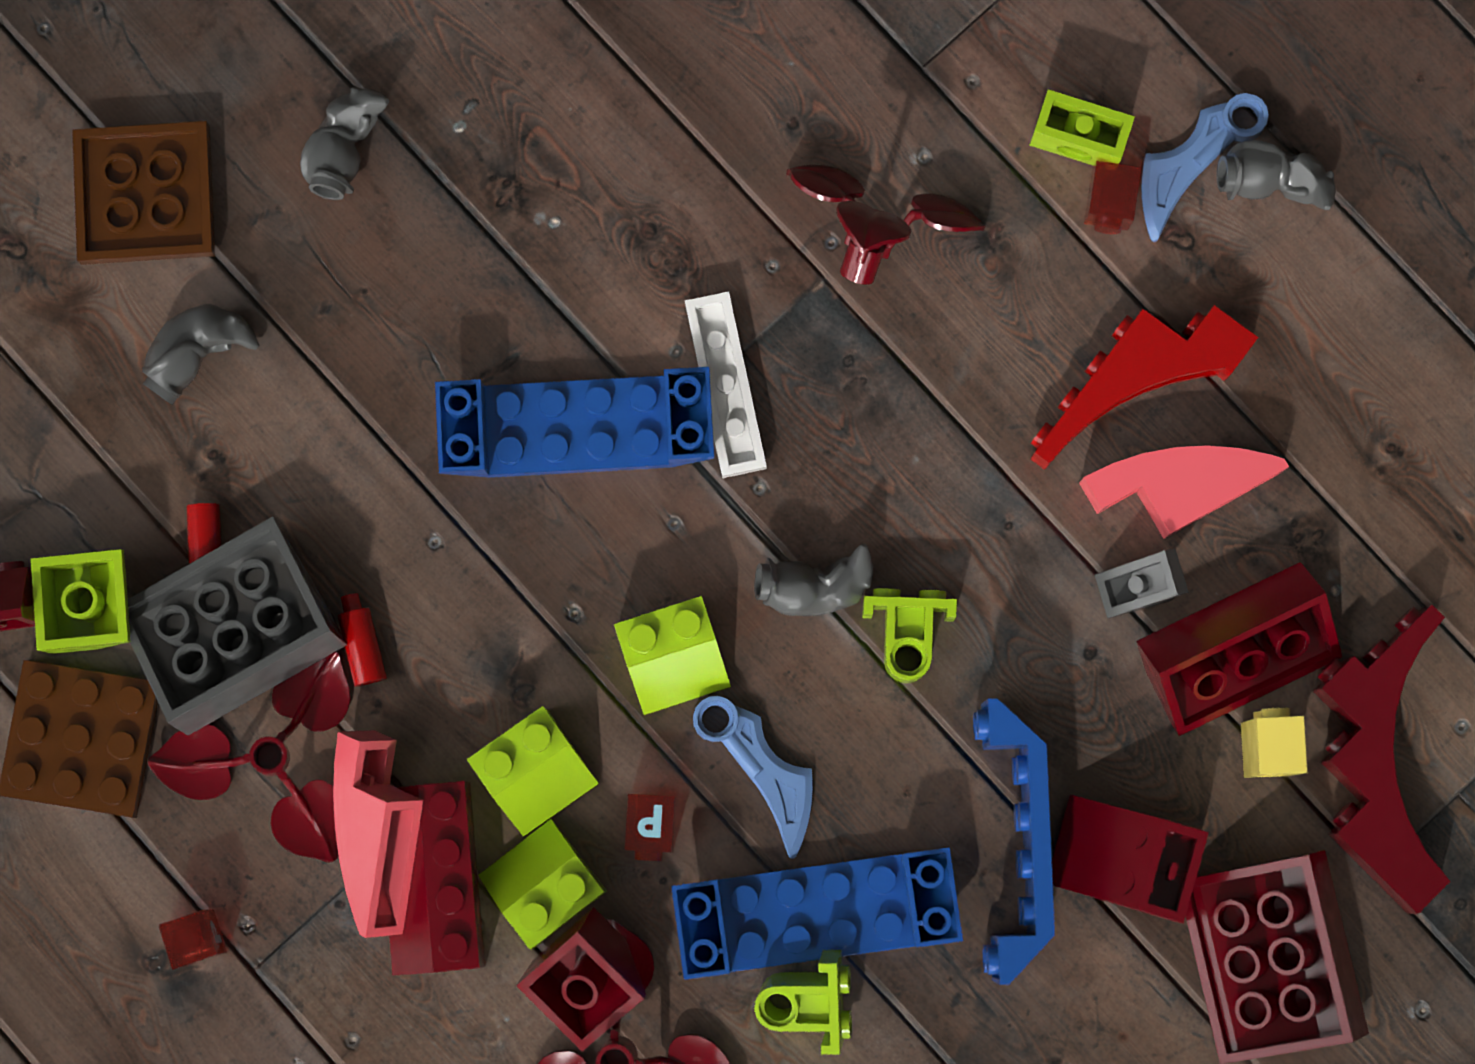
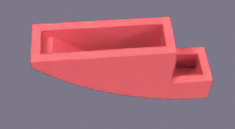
[1079,445,1289,539]
[333,730,423,938]

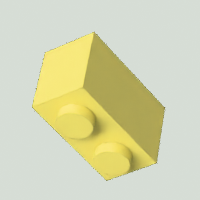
[1241,708,1307,778]

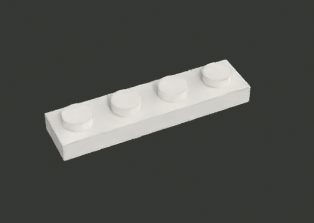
[685,291,767,478]

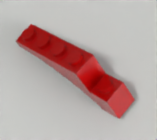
[1030,305,1259,470]

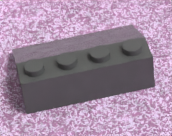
[128,516,347,735]

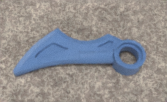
[1141,93,1269,242]
[693,696,813,859]

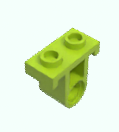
[862,588,957,683]
[754,950,852,1055]

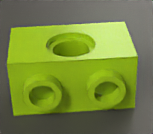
[1029,89,1135,172]

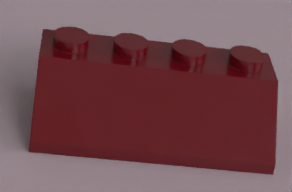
[1136,562,1342,736]
[389,781,485,976]

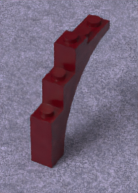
[1313,604,1450,914]

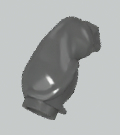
[300,87,389,200]
[1216,140,1336,210]
[142,304,259,405]
[754,544,874,616]

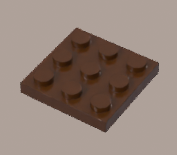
[72,121,215,265]
[0,660,158,818]

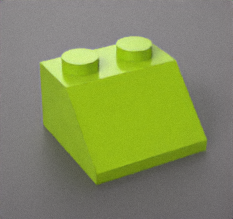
[31,549,131,654]
[614,596,731,715]
[466,706,599,837]
[478,819,608,950]

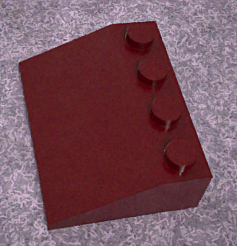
[1186,850,1369,1064]

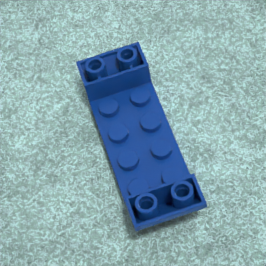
[435,367,714,478]
[973,698,1055,985]
[671,847,963,980]

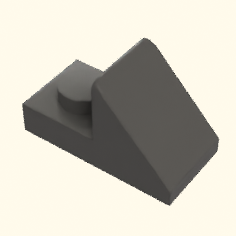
[1095,548,1189,618]

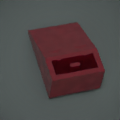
[1052,795,1209,924]

